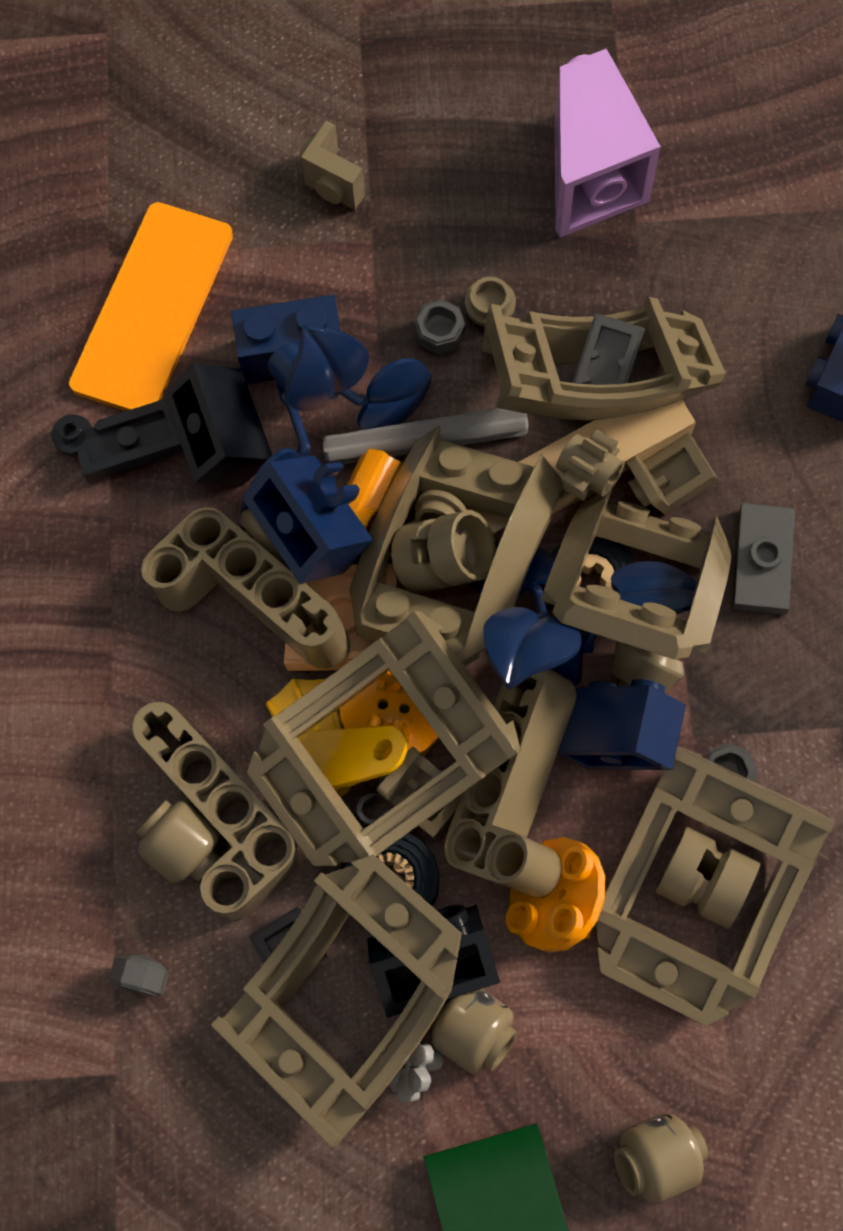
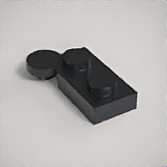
[51,399,183,483]

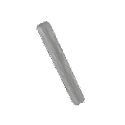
[322,408,529,464]

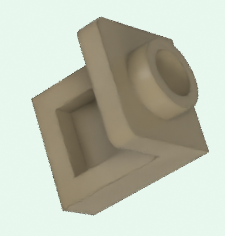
[299,121,365,210]
[627,433,719,515]
[377,747,462,841]

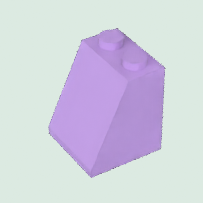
[554,48,661,238]

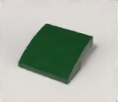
[423,1123,569,1231]

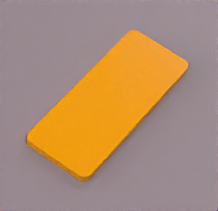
[69,202,233,411]

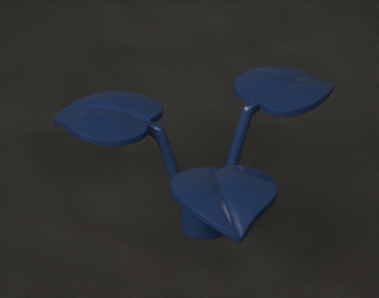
[240,325,433,515]
[469,542,697,690]

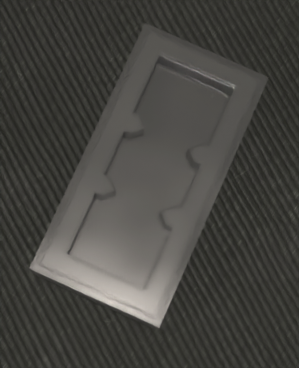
[572,313,646,423]
[732,503,795,615]

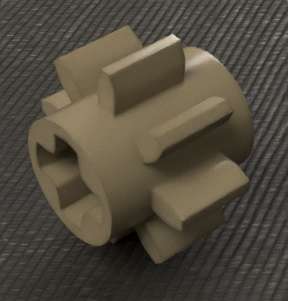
[556,429,625,501]

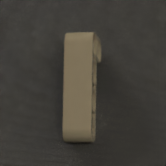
[141,507,351,669]
[444,669,577,897]
[132,702,300,921]

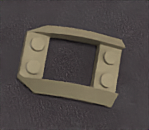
[482,297,726,420]
[350,425,565,667]
[541,489,732,660]
[247,610,521,866]
[596,746,835,1027]
[211,854,462,1148]

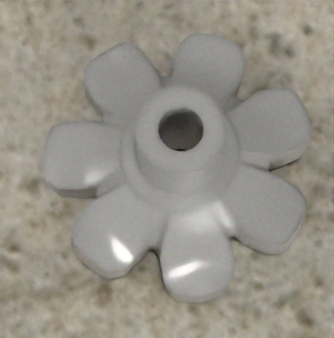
[388,1043,443,1102]

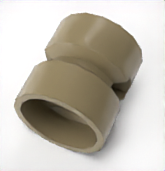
[391,510,496,594]
[654,826,760,930]

